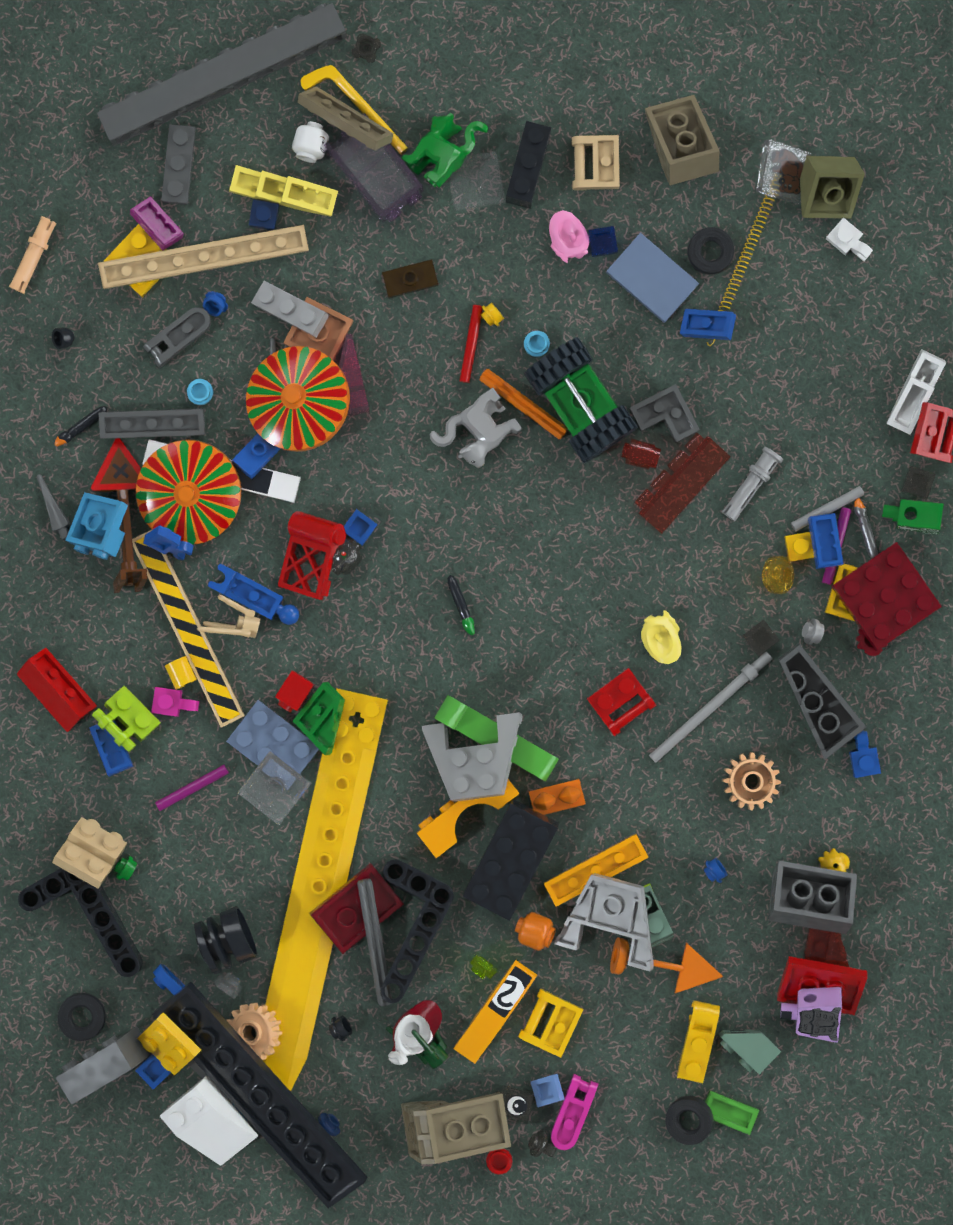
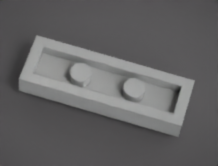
[251,281,329,338]

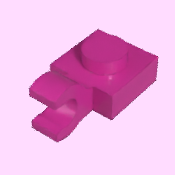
[151,687,199,717]

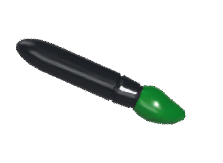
[447,575,475,635]

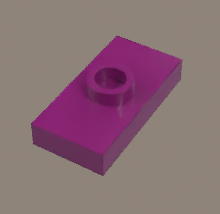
[130,196,184,251]

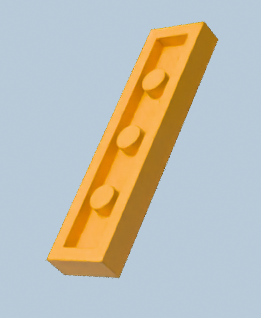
[544,833,648,907]

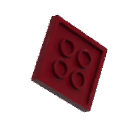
[831,542,942,651]

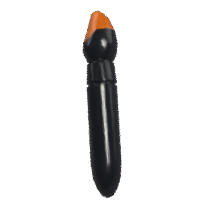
[55,406,107,447]

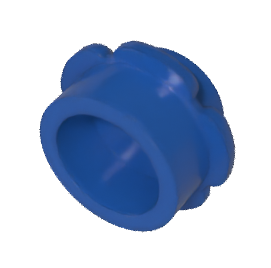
[203,291,228,316]
[704,858,727,883]

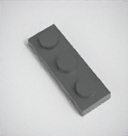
[161,124,196,205]

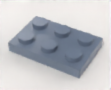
[226,700,319,789]

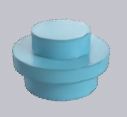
[524,331,550,357]
[187,379,213,405]

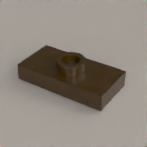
[382,259,439,299]

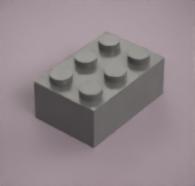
[768,861,857,934]

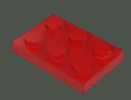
[777,956,867,1015]

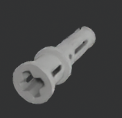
[722,446,783,522]

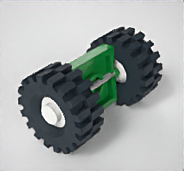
[524,337,638,463]

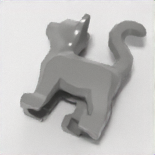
[430,388,522,468]

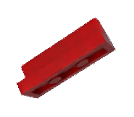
[17,648,97,732]

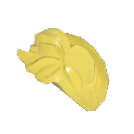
[641,610,682,664]

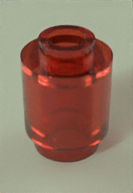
[621,438,661,470]

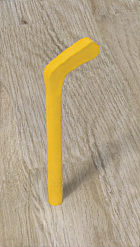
[301,65,408,155]

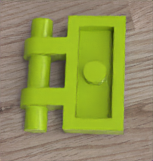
[92,686,161,752]

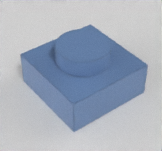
[530,1074,565,1107]

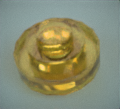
[762,556,794,594]

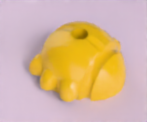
[818,848,850,872]

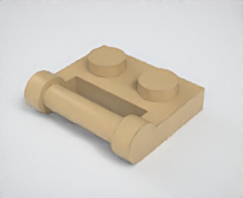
[572,135,620,190]

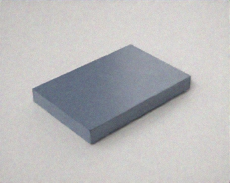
[606,232,699,323]

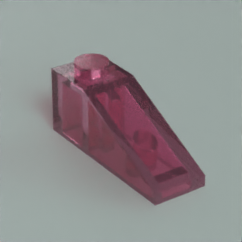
[339,333,370,418]

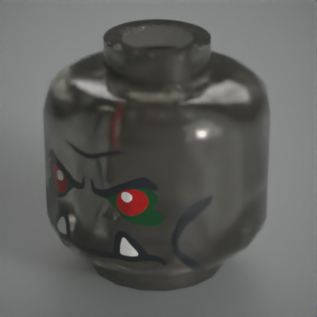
[323,538,362,576]

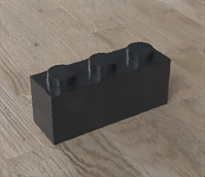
[506,121,552,209]

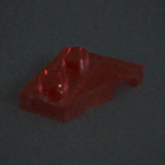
[803,928,849,967]

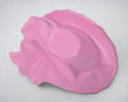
[549,210,590,263]

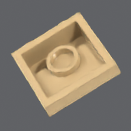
[52,817,127,889]

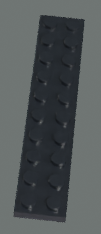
[152,982,368,1209]

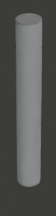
[791,486,864,532]

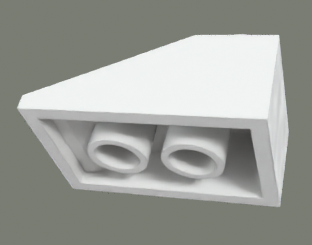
[160,1075,258,1166]

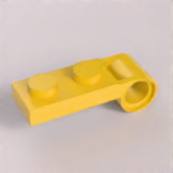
[677,1000,720,1083]

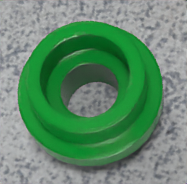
[114,855,137,881]

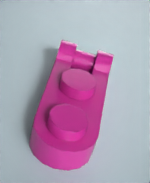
[551,1074,598,1150]

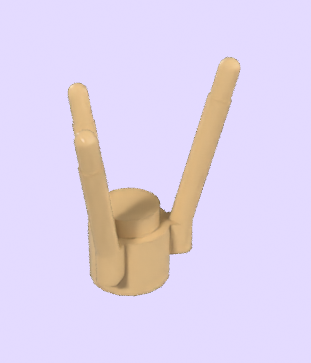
[197,595,260,638]

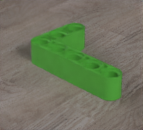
[434,695,559,781]

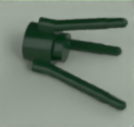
[386,1026,449,1069]

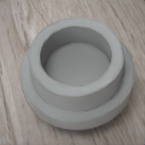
[802,619,824,645]

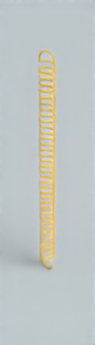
[707,173,782,346]

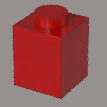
[275,670,315,713]

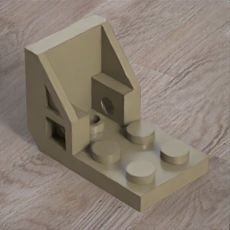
[401,1092,511,1165]

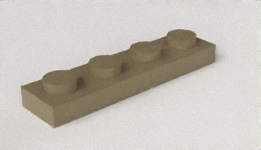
[298,86,394,150]

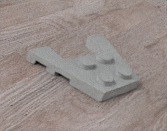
[422,712,522,802]
[554,873,654,971]

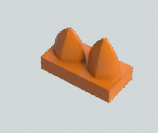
[528,779,586,815]

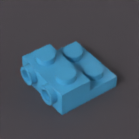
[65,492,128,560]

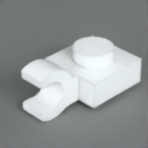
[826,218,873,261]

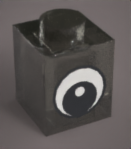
[495,1085,534,1122]

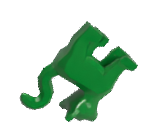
[401,113,488,188]

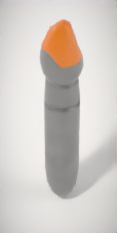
[854,498,878,559]

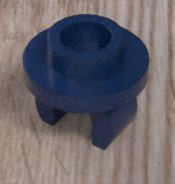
[318,1113,340,1136]

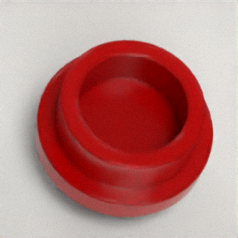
[486,1148,512,1174]

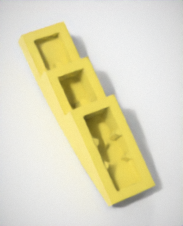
[229,165,338,217]

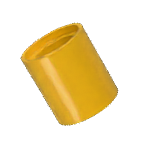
[165,656,197,690]

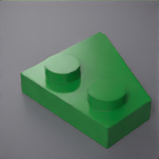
[293,682,345,755]

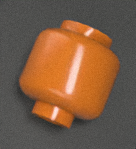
[515,912,556,951]

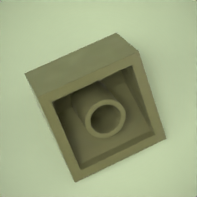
[800,156,865,219]

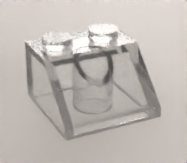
[237,751,312,825]

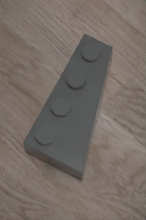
[778,643,866,760]

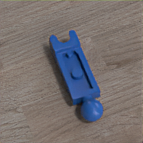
[208,563,300,625]

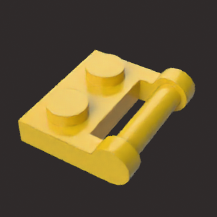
[518,989,583,1058]

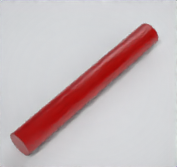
[460,305,483,383]

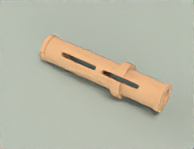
[9,216,57,294]

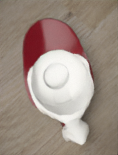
[388,1000,442,1065]

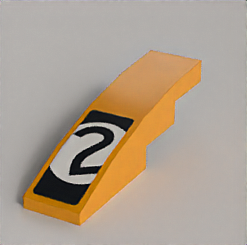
[453,960,537,1064]

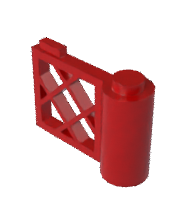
[278,511,346,600]

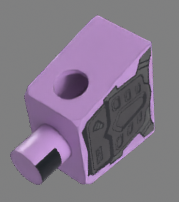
[781,987,842,1042]

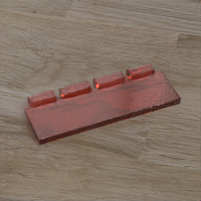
[634,433,731,534]

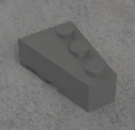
[55,1026,152,1105]

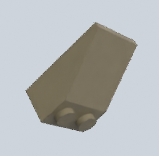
[645,95,720,185]

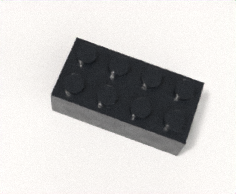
[463,799,559,921]

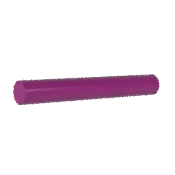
[822,507,851,585]
[155,764,229,811]

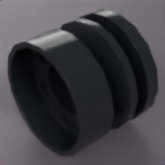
[194,906,258,974]

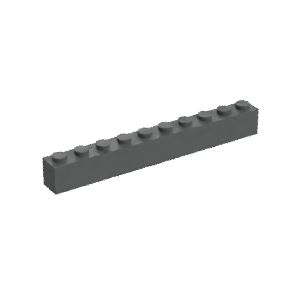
[97,3,347,146]

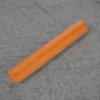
[480,369,568,439]

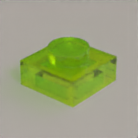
[470,952,497,980]

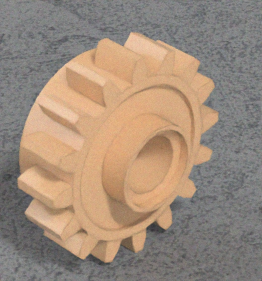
[722,752,781,810]
[226,1003,283,1060]

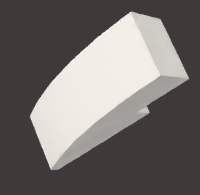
[887,349,946,435]

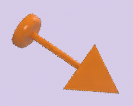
[610,937,723,993]

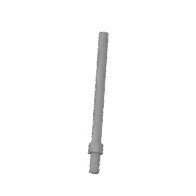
[649,652,772,763]

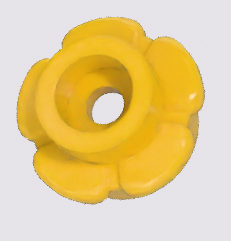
[481,302,504,326]

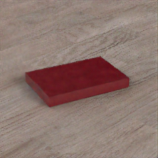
[309,863,404,954]

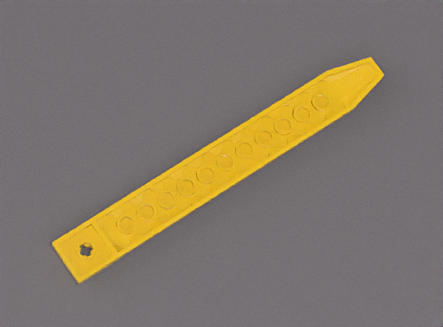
[262,688,388,1091]

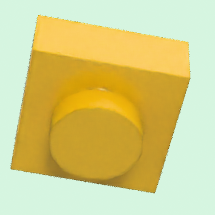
[784,532,814,562]

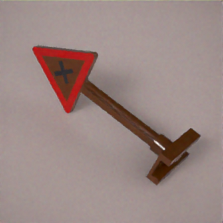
[90,438,148,593]

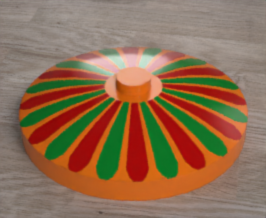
[246,346,350,452]
[136,440,241,545]

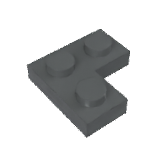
[629,384,700,443]

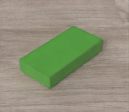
[705,1090,759,1135]

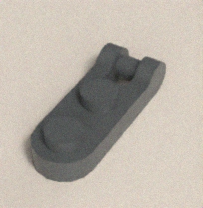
[143,307,211,368]

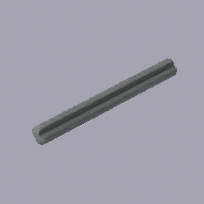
[357,878,392,1006]

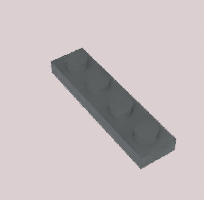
[99,408,206,439]

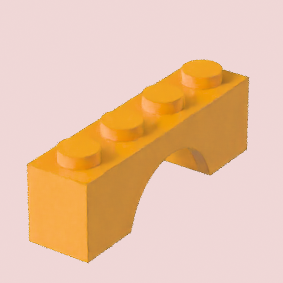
[417,779,519,858]

